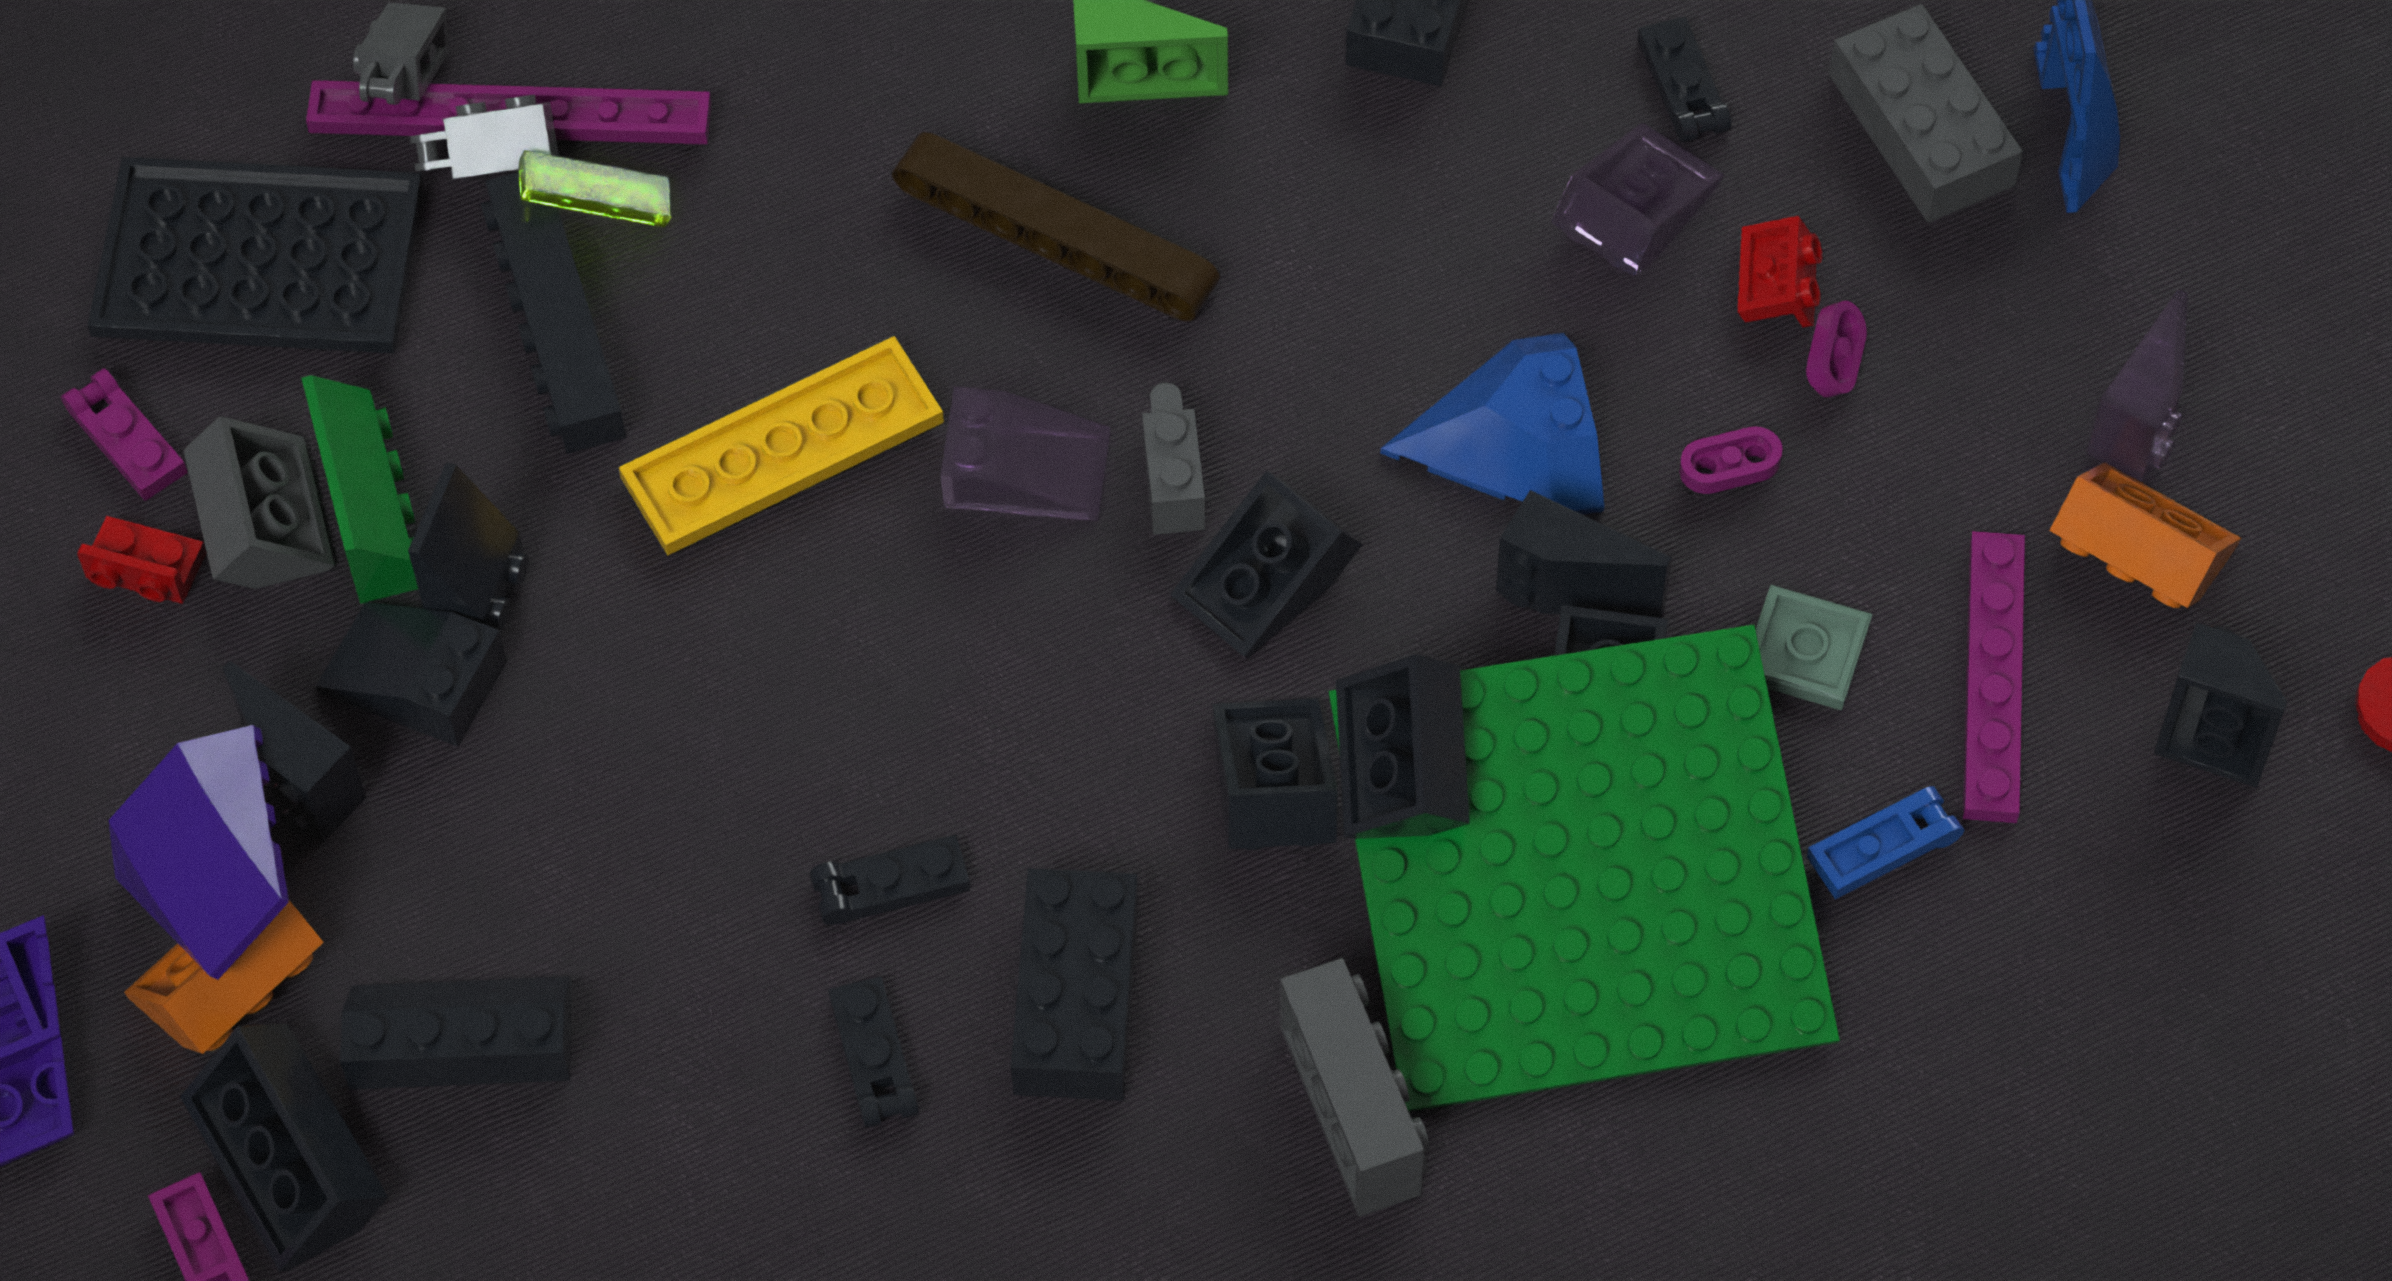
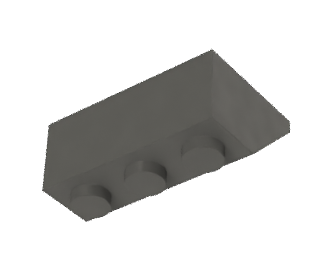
[184,416,334,589]

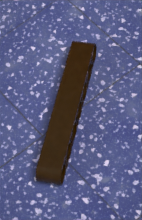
[892,132,1220,321]

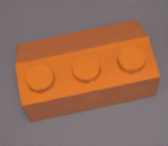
[2049,462,2241,608]
[124,900,324,1054]

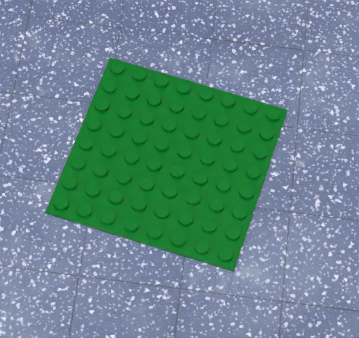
[1329,625,1840,1112]

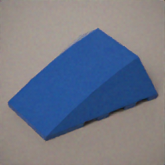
[2033,0,2120,213]

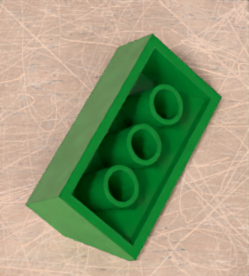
[301,375,418,604]

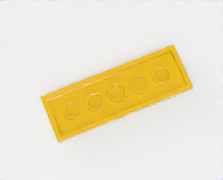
[619,336,944,556]

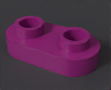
[1806,301,1867,398]
[1679,427,1782,494]

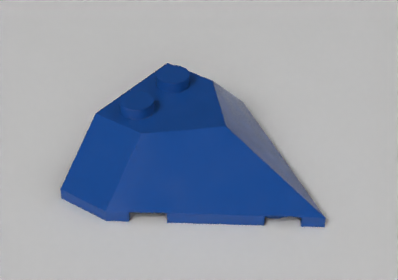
[1380,333,1604,515]

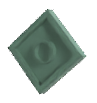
[1755,585,1872,711]

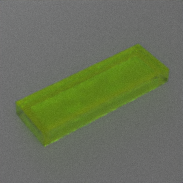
[518,150,671,227]

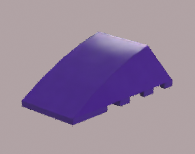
[108,725,289,980]
[0,915,74,1167]

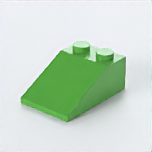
[1073,0,1228,103]

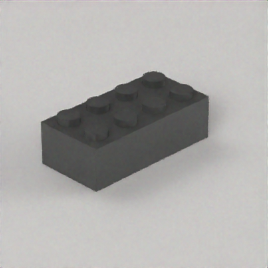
[1829,4,2023,223]
[1280,958,1430,1217]

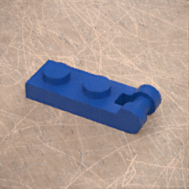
[1807,786,1964,900]

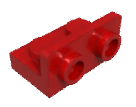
[1737,216,1822,328]
[77,516,207,604]

